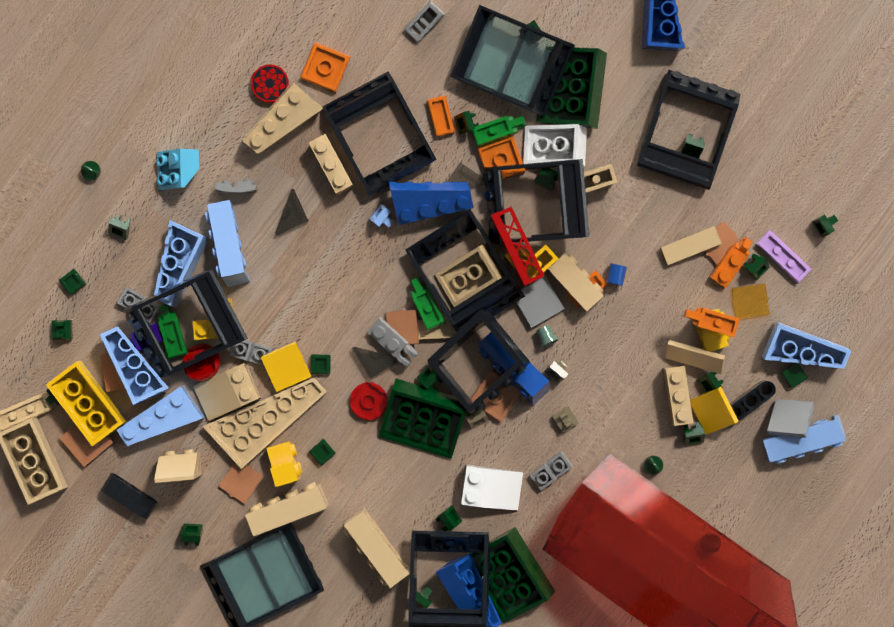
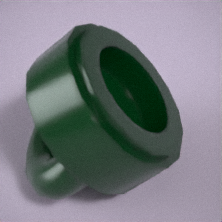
[81,161,101,180]
[644,455,663,475]

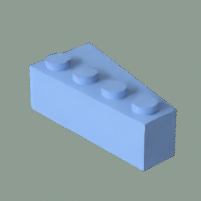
[205,200,250,287]
[154,220,209,307]
[762,322,851,369]
[100,326,169,406]
[117,386,205,446]
[763,414,846,464]

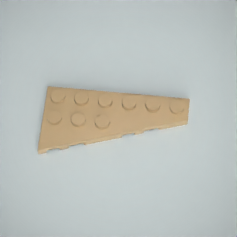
[203,377,327,469]

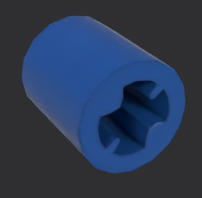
[606,263,627,286]

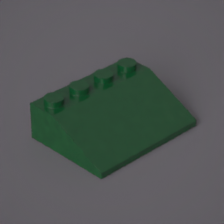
[536,46,607,129]
[378,378,467,459]
[471,527,556,623]

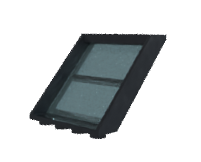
[450,5,575,116]
[200,522,324,627]

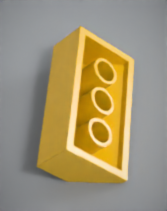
[46,361,127,446]

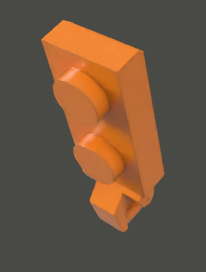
[710,237,753,288]
[683,307,740,338]

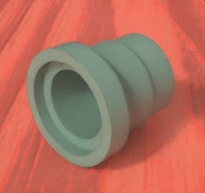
[536,325,559,348]

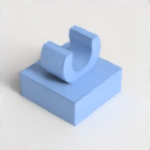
[369,204,394,227]

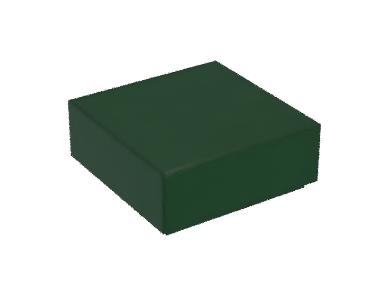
[535,168,558,191]
[59,268,87,295]
[311,354,331,374]
[781,363,808,388]
[309,438,336,466]

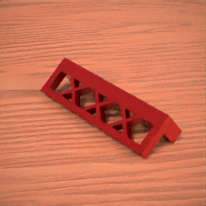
[490,206,545,286]

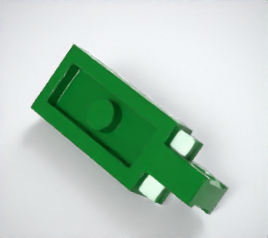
[472,115,526,148]
[411,277,445,331]
[158,304,188,358]

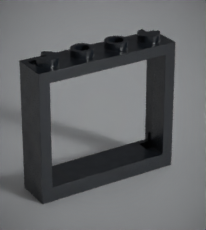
[427,309,531,414]

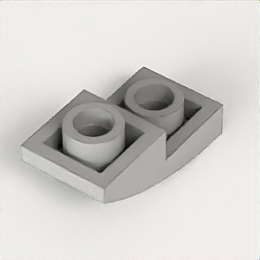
[215,179,258,194]
[116,286,160,323]
[230,340,274,366]
[530,451,573,490]

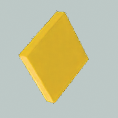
[261,341,312,392]
[690,387,738,435]

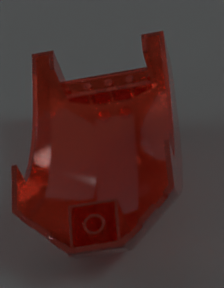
[542,454,798,627]

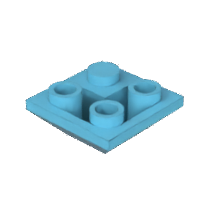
[156,149,199,190]

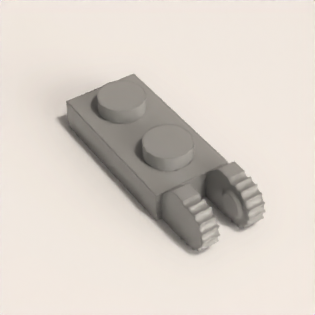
[367,317,418,366]

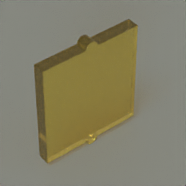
[732,283,770,319]

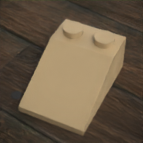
[435,243,505,307]
[193,363,261,421]
[154,449,202,483]

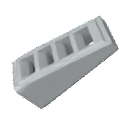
[404,1,445,43]

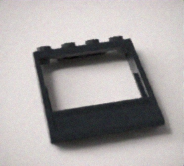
[637,69,741,190]
[322,71,437,196]
[483,159,589,244]
[405,209,525,332]
[124,270,248,377]
[408,531,490,627]

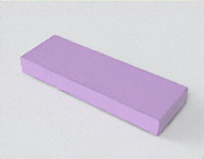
[756,230,812,283]

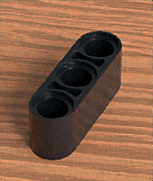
[730,380,776,421]
[101,473,158,519]

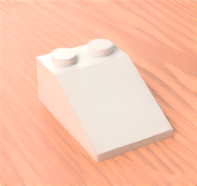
[523,124,587,166]
[461,464,523,511]

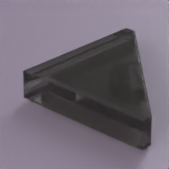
[447,163,485,188]
[275,189,309,236]
[352,347,399,379]

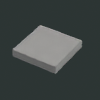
[516,276,565,328]
[767,399,815,438]

